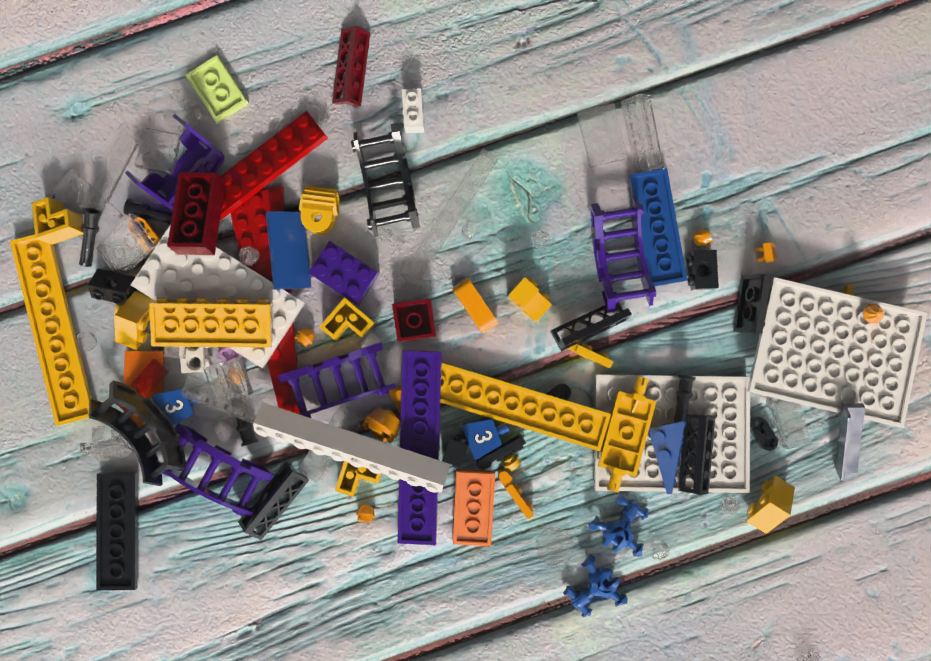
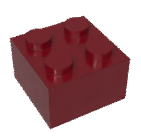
[392,298,437,343]

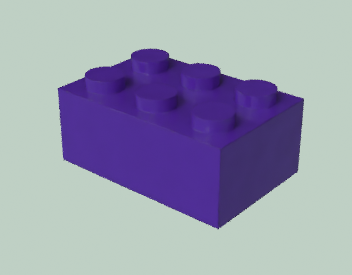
[308,241,380,306]

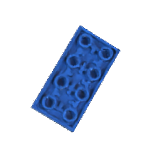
[266,211,311,290]

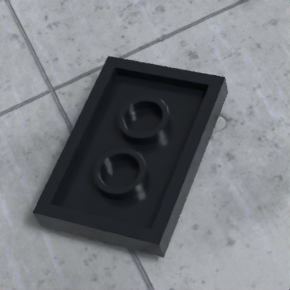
[733,274,771,333]

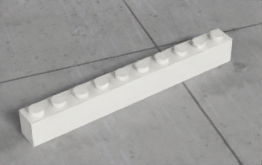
[253,403,450,492]

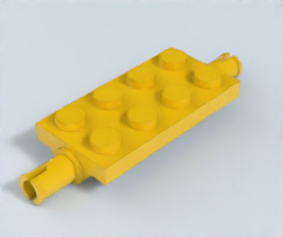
[597,376,656,493]

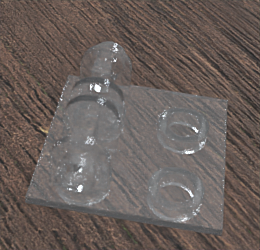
[156,88,209,137]

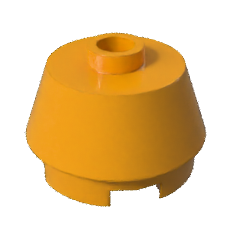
[362,407,401,444]

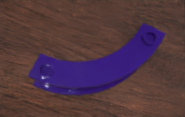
[591,197,656,313]
[278,342,396,418]
[156,423,274,516]

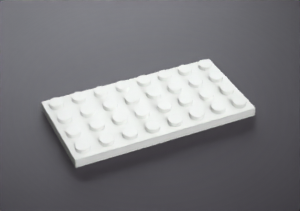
[131,224,305,368]

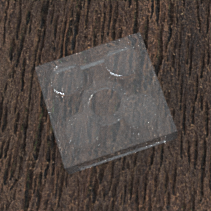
[363,344,403,391]

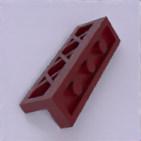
[332,26,371,107]

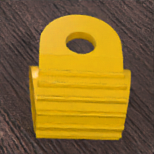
[299,185,340,235]

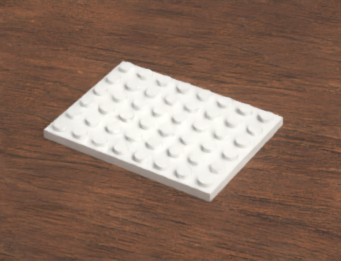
[747,277,927,428]
[594,375,750,493]

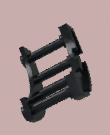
[351,123,420,237]
[89,380,186,486]

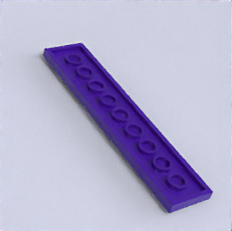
[397,350,442,546]

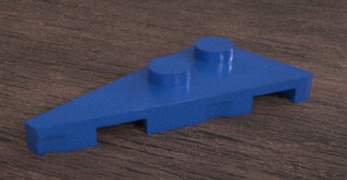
[649,420,687,495]

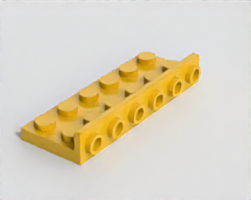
[149,297,273,347]

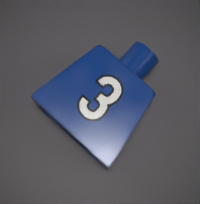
[151,388,202,425]
[462,418,510,460]

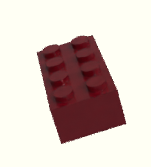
[167,172,226,255]

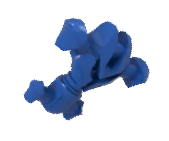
[588,493,649,557]
[563,554,628,618]

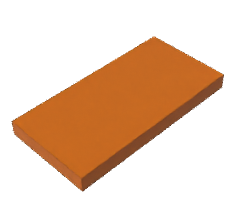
[123,351,165,428]
[453,469,495,546]

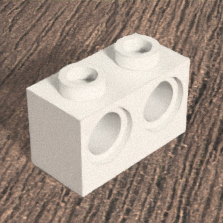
[402,88,424,133]
[179,347,212,373]

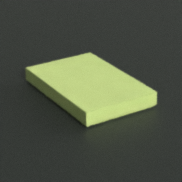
[185,55,249,124]

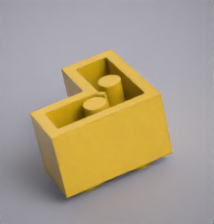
[32,197,83,245]
[508,277,552,323]
[114,291,155,350]
[319,297,376,340]
[335,461,383,497]
[747,475,795,534]

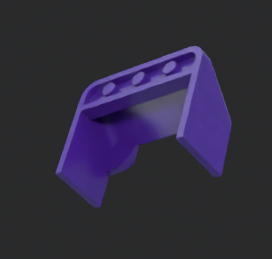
[125,114,225,211]

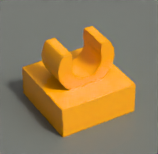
[755,242,778,263]

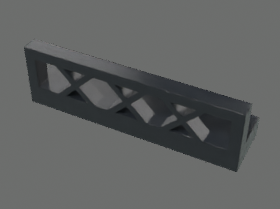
[550,302,632,352]
[678,413,716,495]
[238,462,309,540]

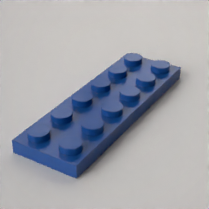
[628,168,688,286]

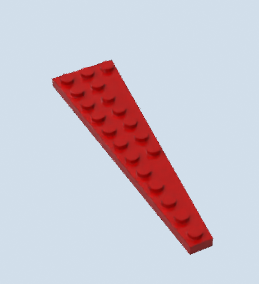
[230,186,300,414]

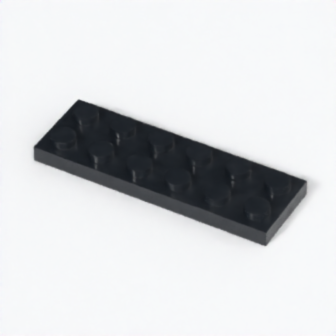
[96,472,138,591]

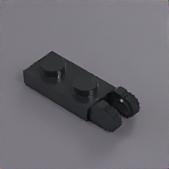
[476,434,526,470]

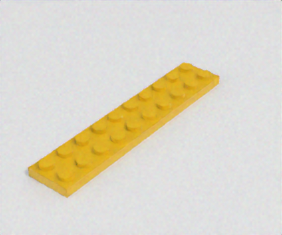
[10,234,92,426]
[441,363,611,451]

